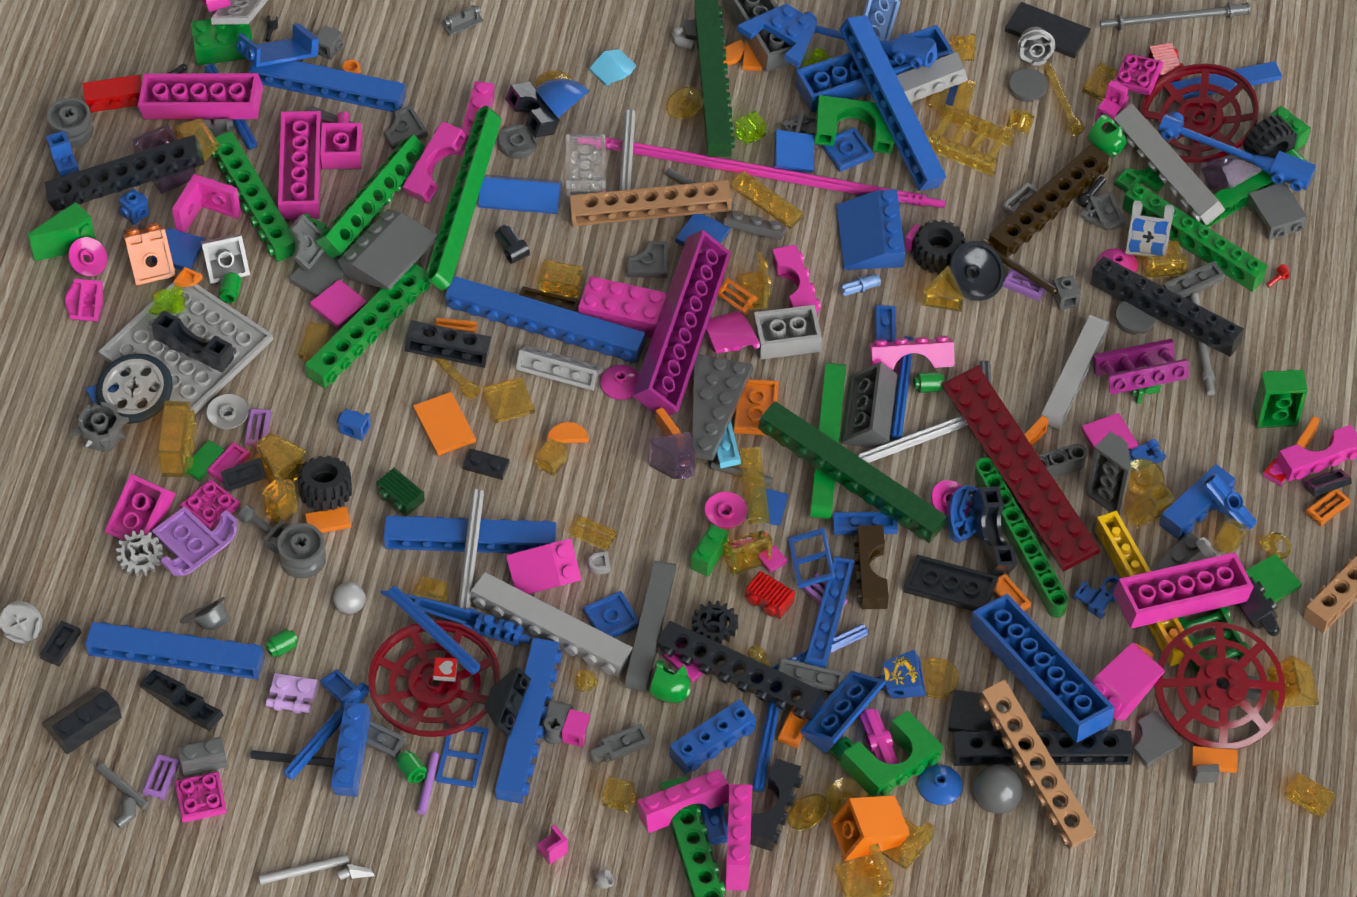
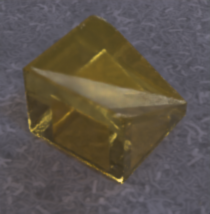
[1006,109,1035,134]

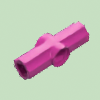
[860,708,899,764]

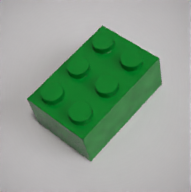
[191,19,253,66]
[1253,369,1308,428]

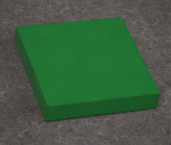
[1245,554,1302,603]

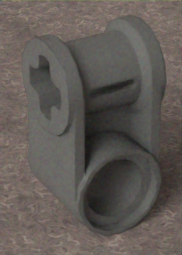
[544,700,573,744]

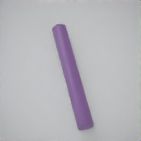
[417,752,439,815]

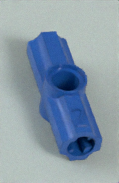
[1202,473,1257,533]

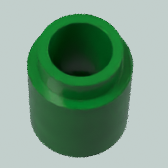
[218,272,242,303]
[913,371,945,393]
[264,628,298,658]
[396,750,427,783]

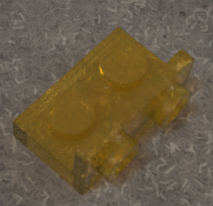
[1284,772,1337,818]

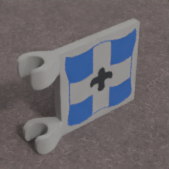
[1125,201,1174,260]

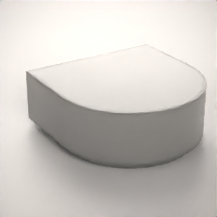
[588,551,611,574]

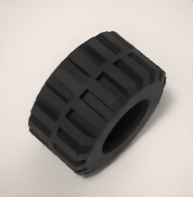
[1243,115,1297,158]
[913,220,965,274]
[298,456,352,511]

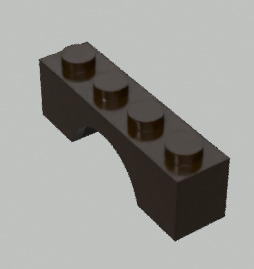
[853,525,889,609]

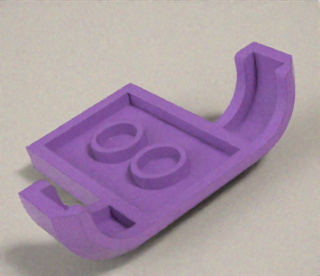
[152,506,237,577]

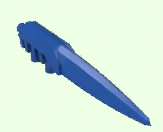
[380,590,532,647]

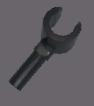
[265,15,278,42]

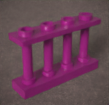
[1093,339,1189,394]

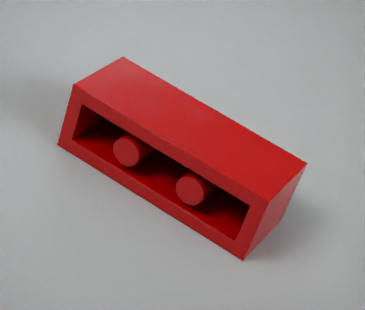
[82,74,142,113]

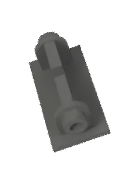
[441,5,484,36]
[193,118,234,139]

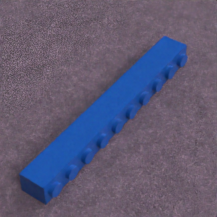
[839,15,946,191]
[445,276,645,363]

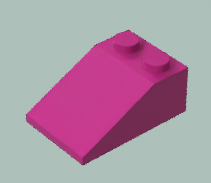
[104,474,176,543]
[506,538,582,594]
[1091,642,1166,721]

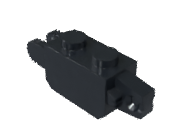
[1238,577,1280,637]

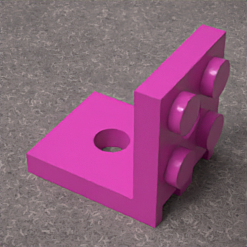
[172,174,241,233]

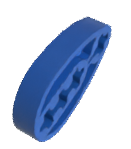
[946,485,978,543]

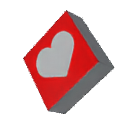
[433,657,458,681]

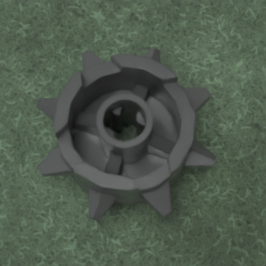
[72,402,129,453]

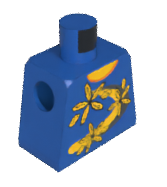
[875,650,926,699]

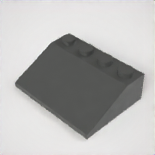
[338,209,438,290]

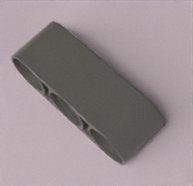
[1038,443,1088,478]

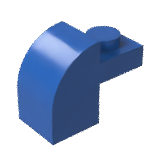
[45,131,79,177]

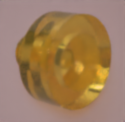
[575,669,598,692]

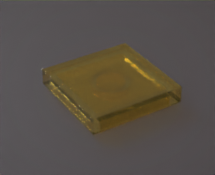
[1082,62,1119,101]
[483,377,535,424]

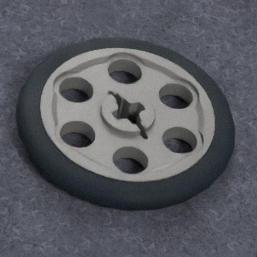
[96,353,173,424]

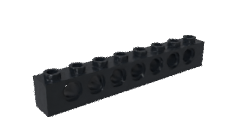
[45,135,204,211]
[1090,256,1244,357]
[657,621,824,721]
[952,729,1133,766]

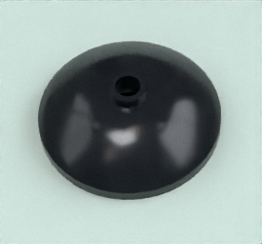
[949,241,1005,301]

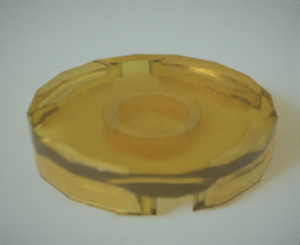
[921,658,959,699]

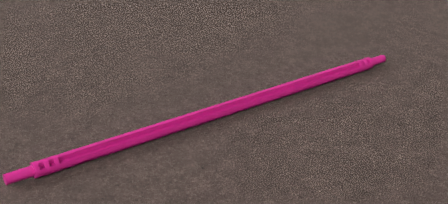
[577,134,946,208]

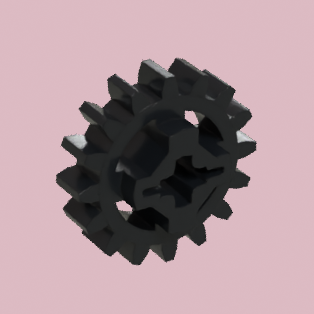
[691,601,738,644]

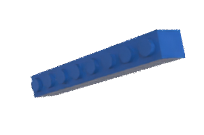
[249,60,406,112]
[384,515,557,554]
[86,622,264,680]
[495,638,563,804]

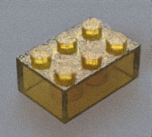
[158,401,197,477]

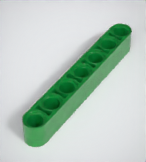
[1192,149,1308,227]

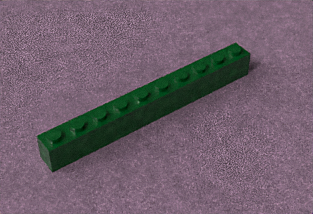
[694,0,735,157]
[758,401,947,543]

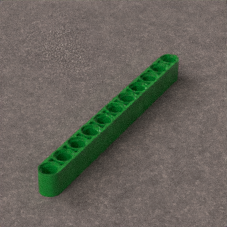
[425,105,502,291]

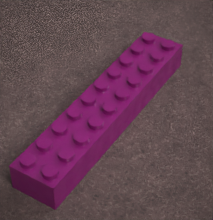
[632,230,731,416]

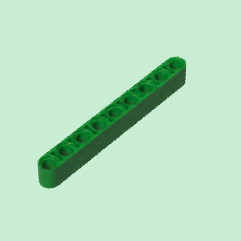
[810,363,846,520]
[974,457,1068,618]

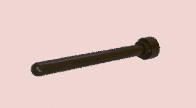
[980,238,1057,294]

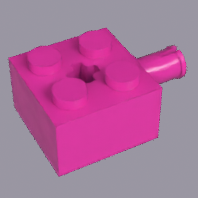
[320,112,363,169]

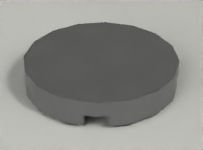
[1009,68,1048,102]
[498,124,537,159]
[1115,301,1156,335]

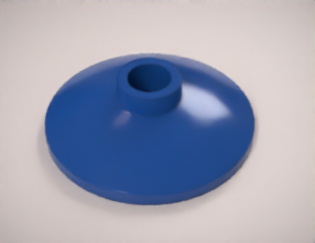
[918,765,962,805]

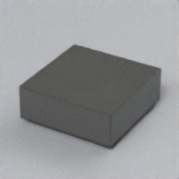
[1194,764,1220,783]

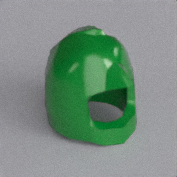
[1087,114,1127,157]
[649,660,691,704]

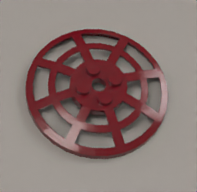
[1140,63,1259,163]
[368,620,500,737]
[1154,622,1285,750]

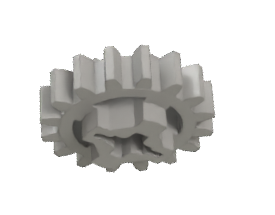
[116,530,163,577]

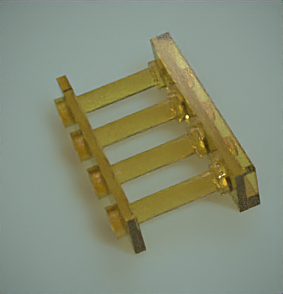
[925,104,1014,177]

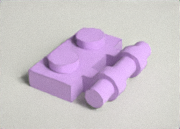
[266,673,318,714]

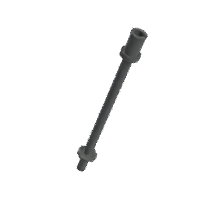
[1100,2,1251,31]

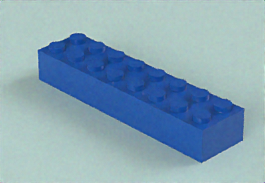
[795,25,954,112]
[971,594,1114,743]

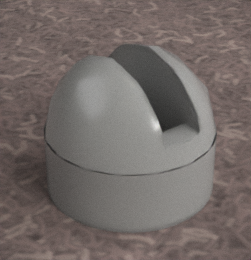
[595,869,614,889]

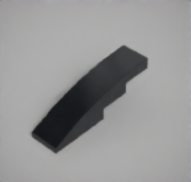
[140,670,224,731]

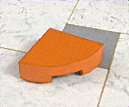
[174,267,203,287]

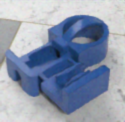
[1072,576,1120,619]

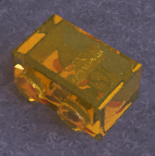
[538,260,583,298]
[262,476,298,523]

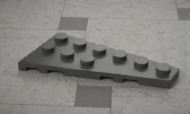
[692,354,753,461]

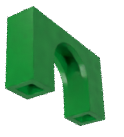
[814,95,895,154]
[839,711,943,797]

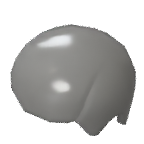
[333,582,366,614]

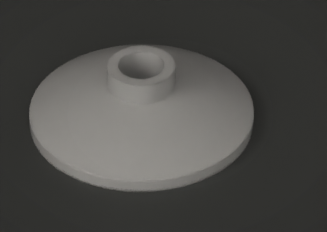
[207,394,248,430]

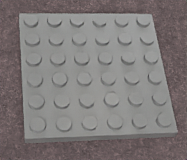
[98,282,274,419]

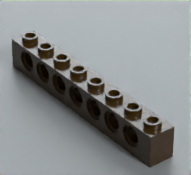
[988,144,1109,257]

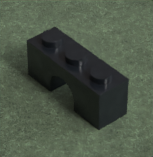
[505,82,560,138]

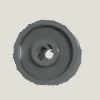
[47,97,94,148]
[277,523,326,578]

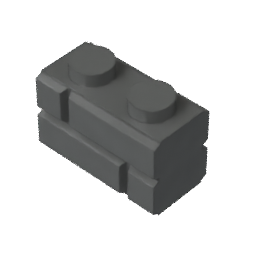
[178,737,228,777]

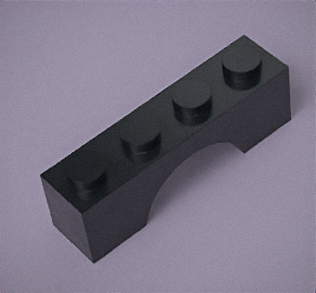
[151,310,234,373]
[971,487,1017,576]
[750,758,804,851]

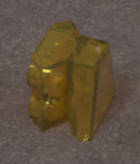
[253,433,307,490]

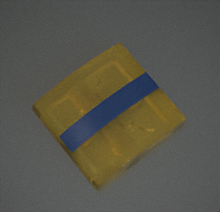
[929,79,977,116]

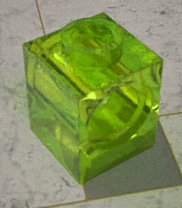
[735,111,766,145]

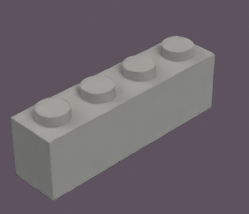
[896,52,968,103]

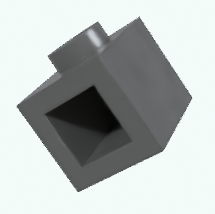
[316,25,344,60]
[1053,275,1081,310]

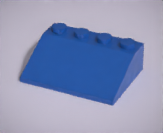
[836,189,905,270]

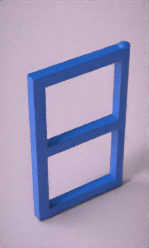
[788,528,835,588]
[436,724,489,788]

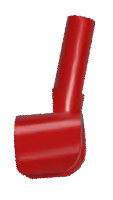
[1266,264,1289,288]

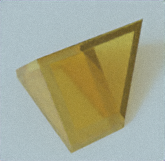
[922,266,964,312]

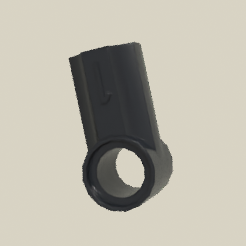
[495,225,530,264]

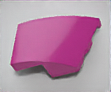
[705,311,760,353]

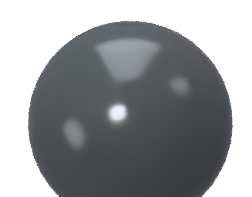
[973,764,1023,814]

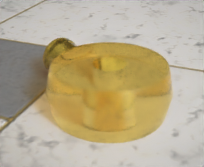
[747,645,771,666]

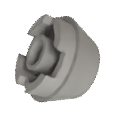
[1017,27,1055,66]

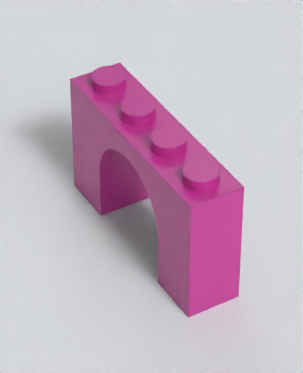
[726,784,752,891]

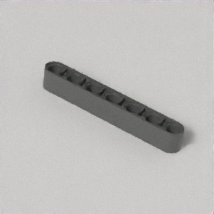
[625,560,676,692]

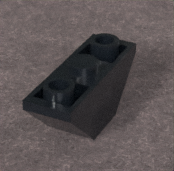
[484,667,531,736]

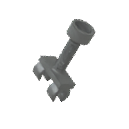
[238,505,291,553]

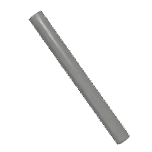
[259,855,349,885]

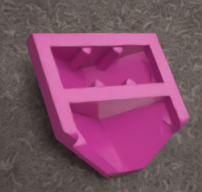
[65,279,104,322]

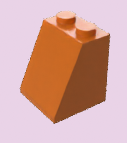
[830,796,910,861]

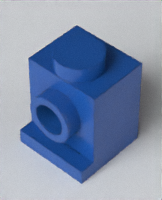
[337,408,371,441]

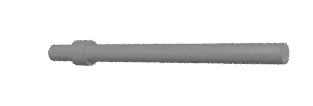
[1190,293,1215,396]

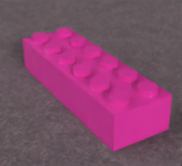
[138,73,263,119]
[278,111,322,219]
[1113,552,1254,629]

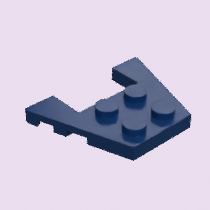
[737,3,818,68]

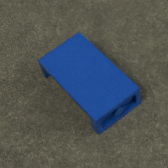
[236,23,319,67]

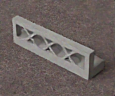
[516,345,604,391]

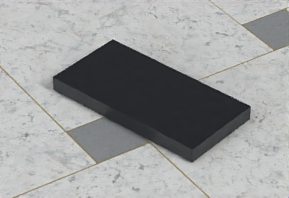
[1005,2,1091,59]
[903,555,999,611]

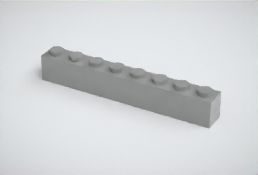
[1114,103,1225,225]
[471,572,633,678]

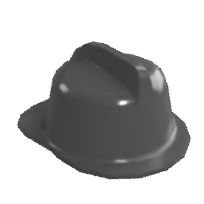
[180,597,229,630]

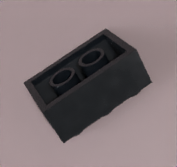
[42,686,122,754]

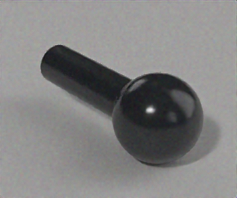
[1078,176,1107,208]

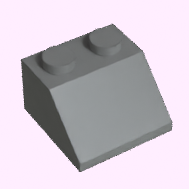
[201,233,250,284]

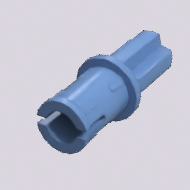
[840,274,881,296]

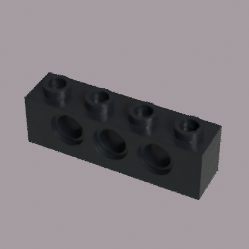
[405,320,491,368]

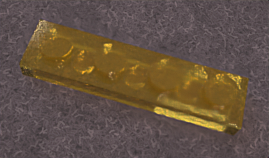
[731,171,804,229]
[739,447,770,525]

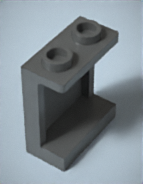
[1246,182,1307,240]

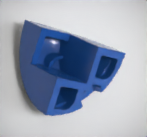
[535,78,590,118]

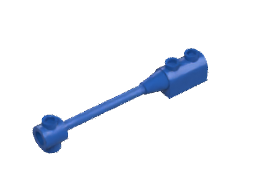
[804,12,938,69]
[1158,112,1316,191]

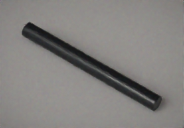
[251,750,335,767]

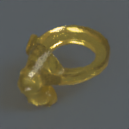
[1260,532,1291,559]

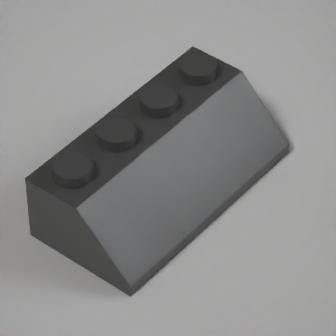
[841,362,897,448]
[1086,432,1131,517]

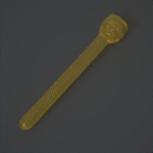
[1045,62,1085,136]
[432,357,481,400]

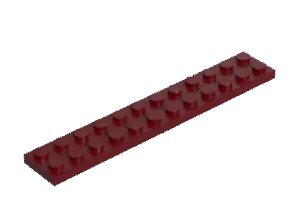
[942,365,1101,572]

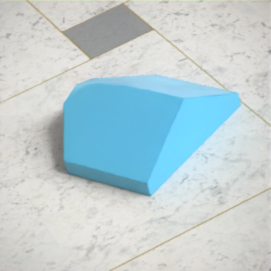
[589,49,636,86]

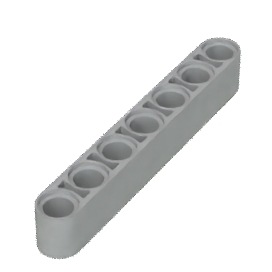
[1041,315,1110,430]

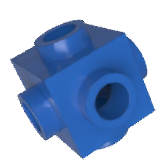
[118,188,149,225]

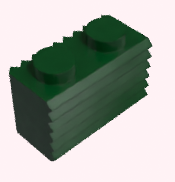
[376,467,425,516]

